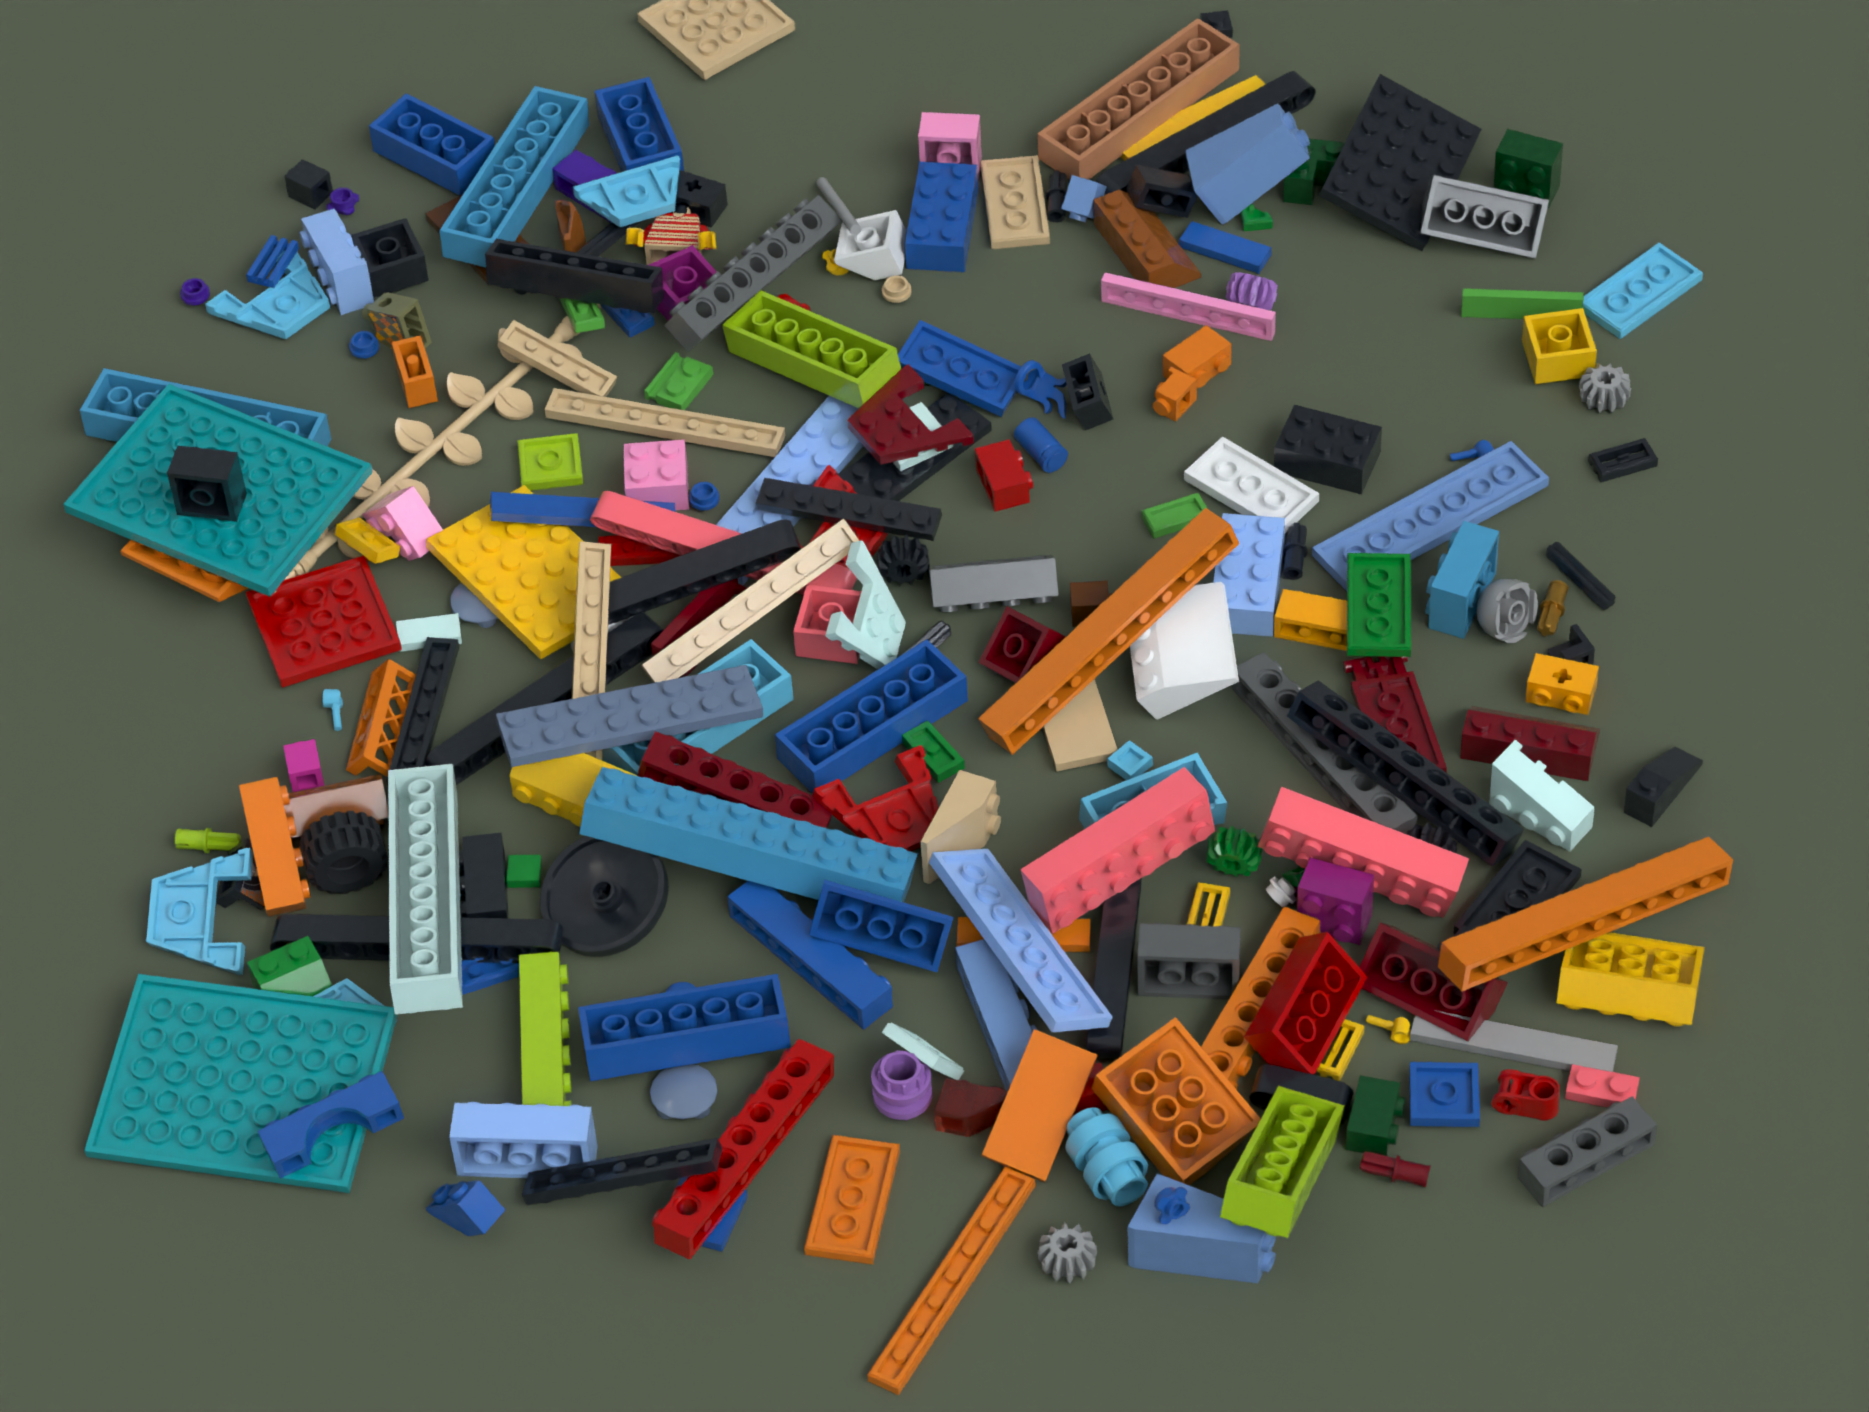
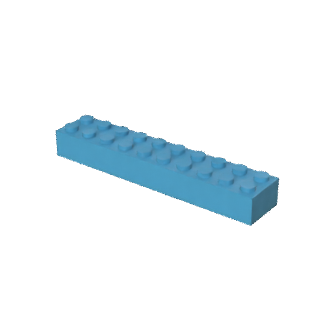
[579,767,918,903]

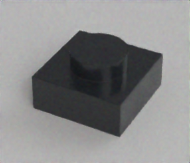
[1200,10,1233,38]

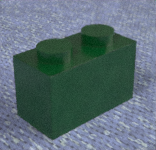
[1346,1075,1406,1156]

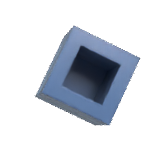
[1062,175,1107,223]

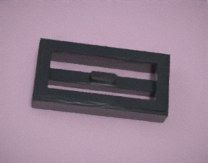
[1588,438,1658,483]

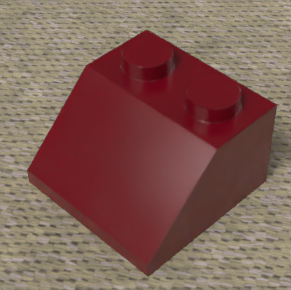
[978,606,1066,683]

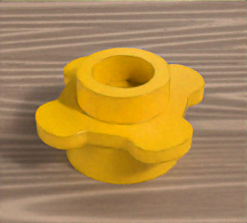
[822,248,849,275]

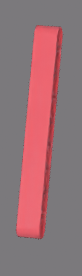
[590,491,857,595]

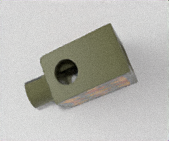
[362,292,432,350]

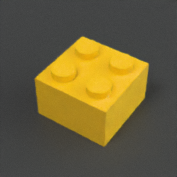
[1522,308,1597,384]

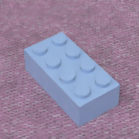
[1213,513,1285,637]
[449,1102,598,1178]

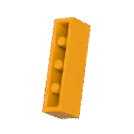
[1274,589,1377,657]

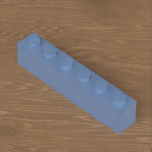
[955,939,1037,1093]

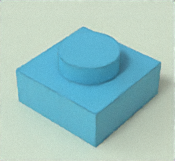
[1107,740,1153,780]

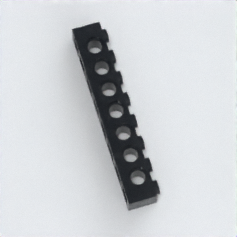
[1287,680,1524,867]

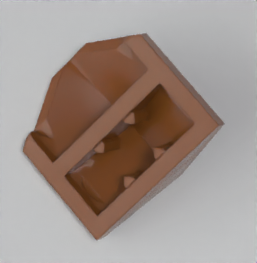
[554,199,586,252]

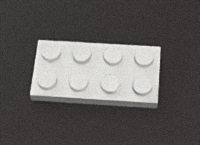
[1184,437,1319,533]

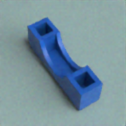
[258,1071,404,1179]

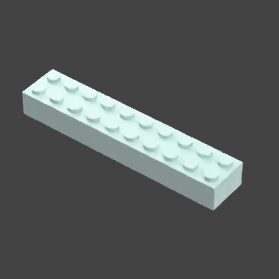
[388,764,463,1014]

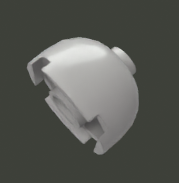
[1476,578,1538,643]

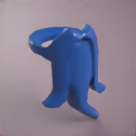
[1014,360,1067,419]

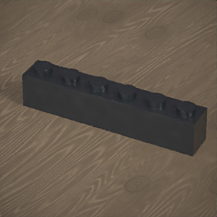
[485,239,664,314]

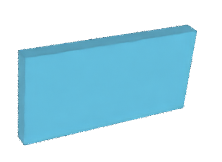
[1583,242,1703,339]

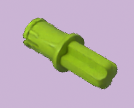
[175,828,241,854]

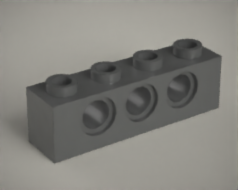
[1518,1097,1657,1207]

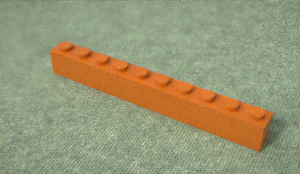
[978,508,1240,755]
[1438,836,1733,991]

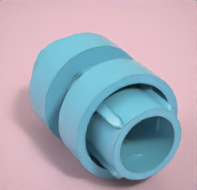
[1065,1107,1148,1206]

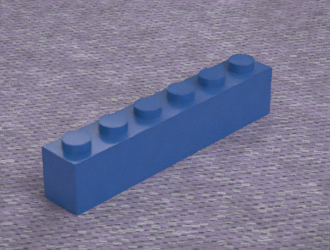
[727,881,893,1030]

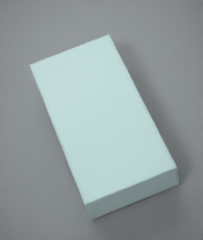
[396,613,462,652]

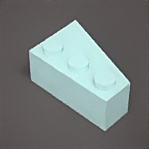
[1489,740,1594,852]

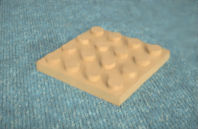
[637,0,795,80]

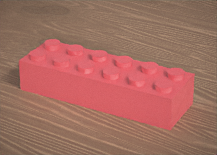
[1020,767,1215,934]
[1257,787,1469,918]

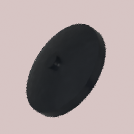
[540,836,669,957]

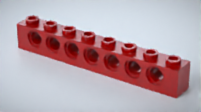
[652,1038,834,1260]

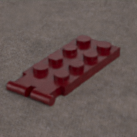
[1343,656,1447,773]

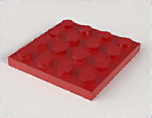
[245,555,402,688]

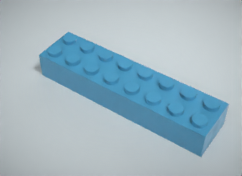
[440,86,590,267]
[80,368,331,446]

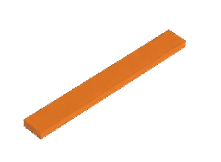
[867,1166,1036,1396]

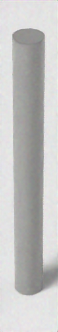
[816,177,861,235]

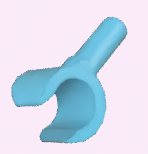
[322,689,343,731]

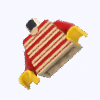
[625,205,716,265]

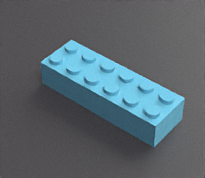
[602,639,794,775]

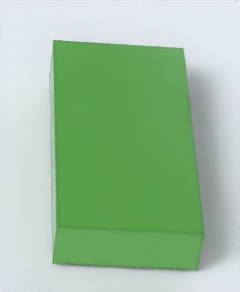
[1141,493,1208,539]

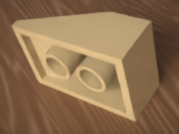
[921,770,1001,884]

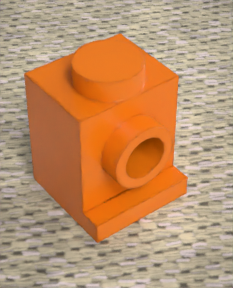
[1153,367,1197,422]

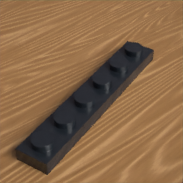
[755,477,942,541]
[386,637,459,787]
[522,1138,723,1205]

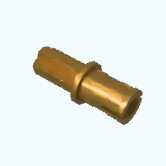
[1537,580,1569,637]

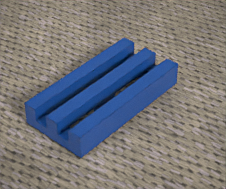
[246,235,299,288]

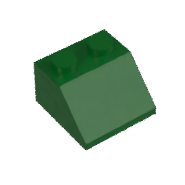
[247,936,332,997]

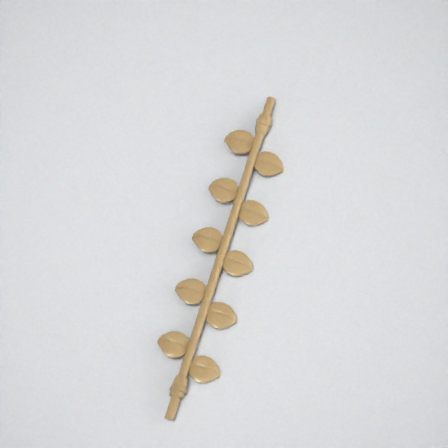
[274,304,601,593]

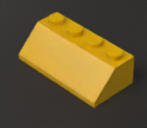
[509,753,637,827]

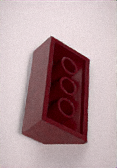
[1460,706,1600,781]
[1359,923,1508,1041]

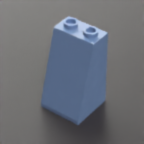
[1186,104,1310,225]
[1128,1174,1276,1283]

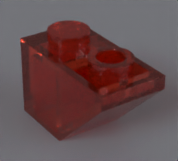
[935,1078,1008,1137]

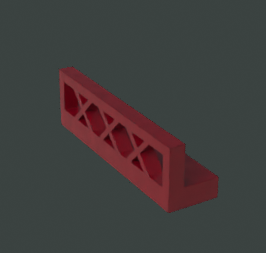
[651,578,747,678]

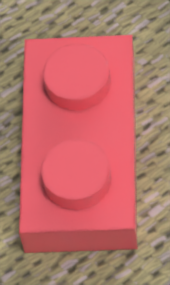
[1565,1064,1640,1108]

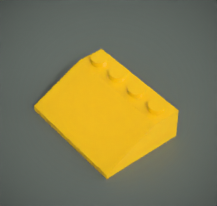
[1556,932,1705,1026]

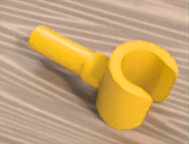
[1366,1015,1411,1044]

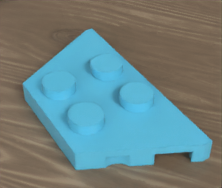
[573,156,680,227]

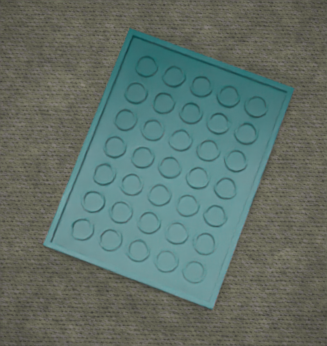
[63,384,373,597]
[84,974,398,1193]

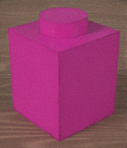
[283,739,324,792]

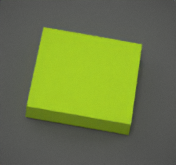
[517,433,583,491]

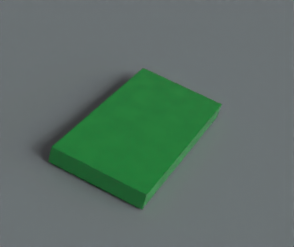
[1347,553,1411,657]

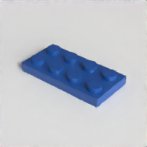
[898,320,1026,417]

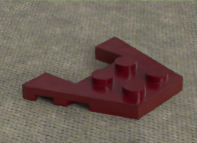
[847,364,974,465]

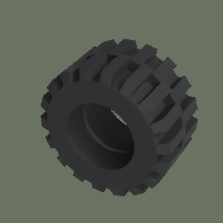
[300,811,388,894]

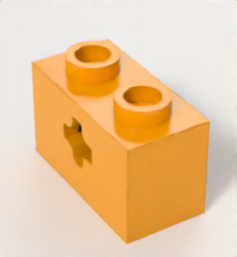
[1526,653,1599,715]

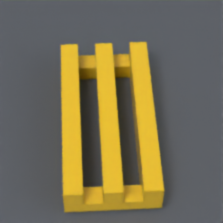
[1187,882,1230,926]
[1316,1019,1365,1081]

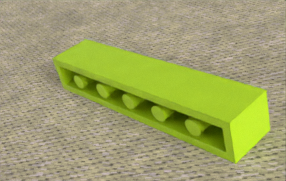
[519,952,572,1106]

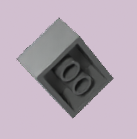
[1137,923,1241,1000]

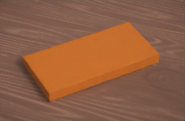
[982,1029,1098,1183]
[804,1135,900,1265]

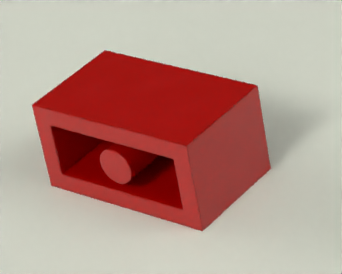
[975,439,1033,512]

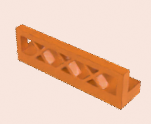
[346,659,416,777]

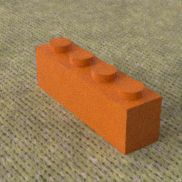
[239,777,311,917]

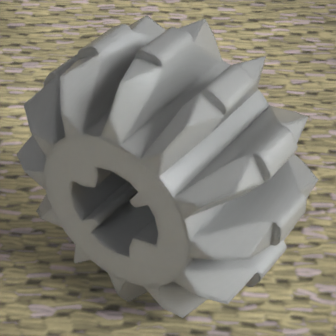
[1579,363,1631,413]
[1037,1222,1097,1283]

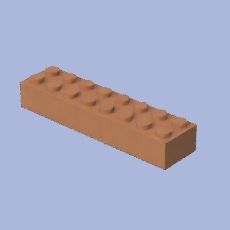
[1037,18,1240,180]

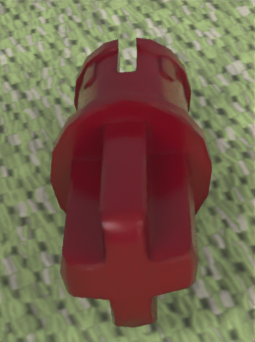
[1360,1152,1431,1188]

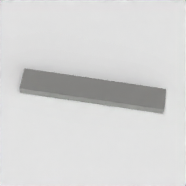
[1410,1010,1618,1072]

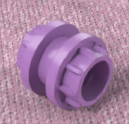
[871,1050,932,1120]

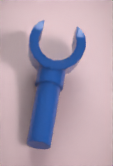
[1450,440,1494,461]

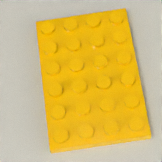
[426,485,621,659]

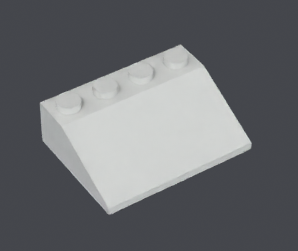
[1130,582,1239,720]

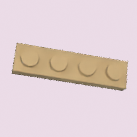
[497,320,617,397]

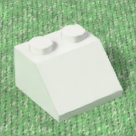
[834,210,907,280]

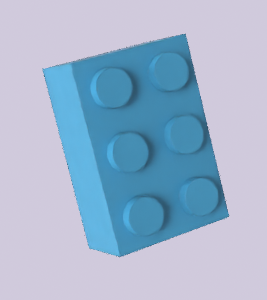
[1425,521,1499,639]

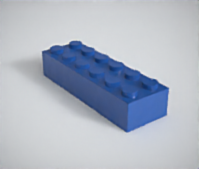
[775,639,968,794]
[578,974,791,1081]

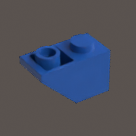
[426,1180,505,1236]

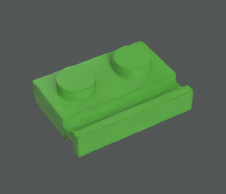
[644,352,713,410]

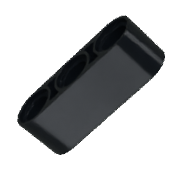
[1249,1064,1354,1126]

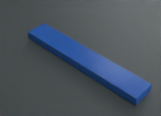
[490,492,676,527]

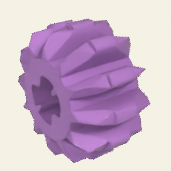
[1226,272,1278,310]

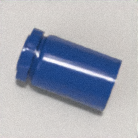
[1014,417,1068,473]

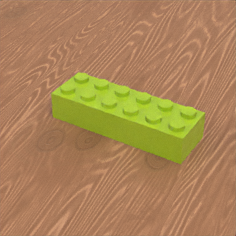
[722,290,901,408]
[1220,1086,1344,1238]

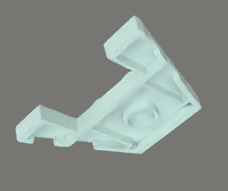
[825,540,906,669]

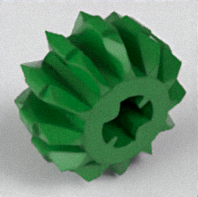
[1206,826,1263,878]

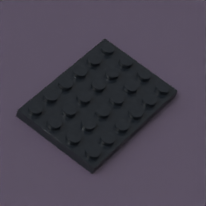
[1319,74,1482,251]

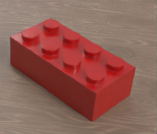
[1244,932,1367,1075]

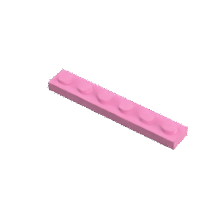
[1101,273,1276,341]

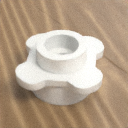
[1266,876,1297,907]

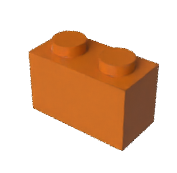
[1163,325,1232,388]
[391,335,438,408]

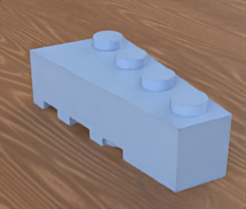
[299,209,374,315]

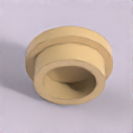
[882,275,911,303]

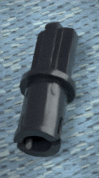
[1046,170,1067,223]
[1283,522,1308,580]

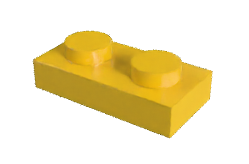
[335,517,400,564]

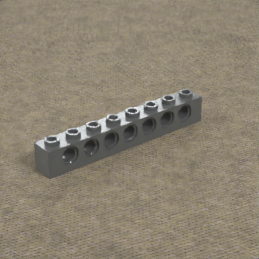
[664,195,842,352]
[1232,652,1418,834]

